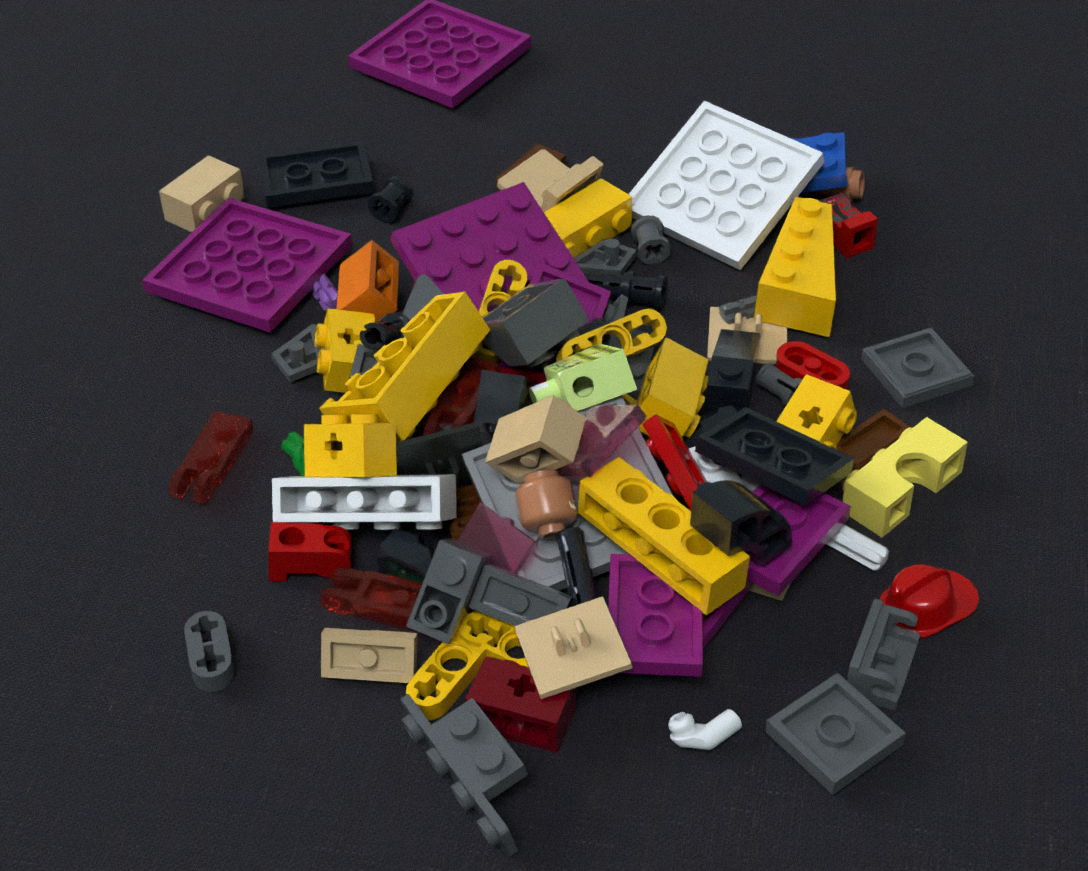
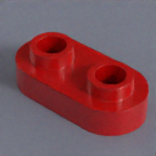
[776,341,850,390]

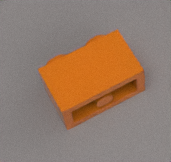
[336,240,399,323]

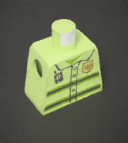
[529,343,637,411]

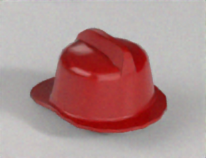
[879,564,979,638]

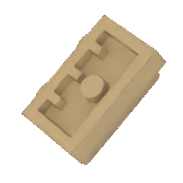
[497,149,604,212]

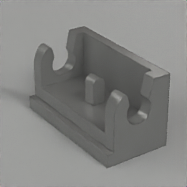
[847,598,920,711]

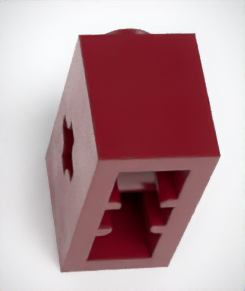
[465,656,576,753]

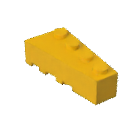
[754,196,836,337]
[319,291,490,442]

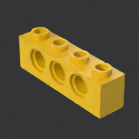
[578,457,750,615]

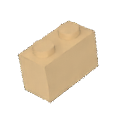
[159,155,245,232]
[485,395,586,484]

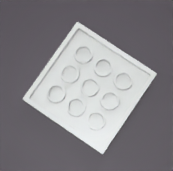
[629,101,825,270]

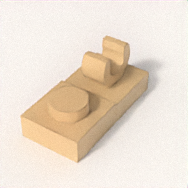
[321,628,417,683]

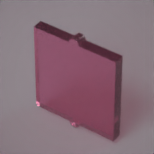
[457,503,537,575]

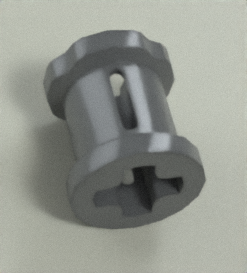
[631,215,670,265]

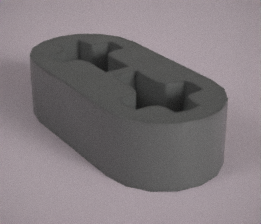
[184,611,235,692]

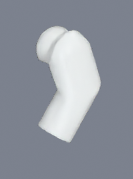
[668,709,742,750]

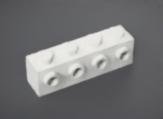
[272,474,457,530]

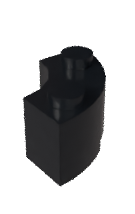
[690,480,792,567]

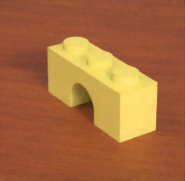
[842,417,968,538]

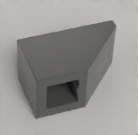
[406,538,493,644]

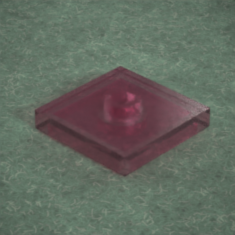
[556,405,647,477]

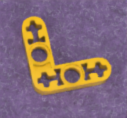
[406,611,529,721]

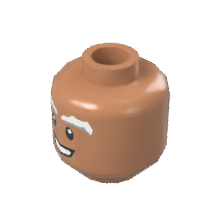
[515,470,578,539]

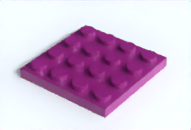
[348,0,532,108]
[390,182,589,363]
[142,198,353,332]

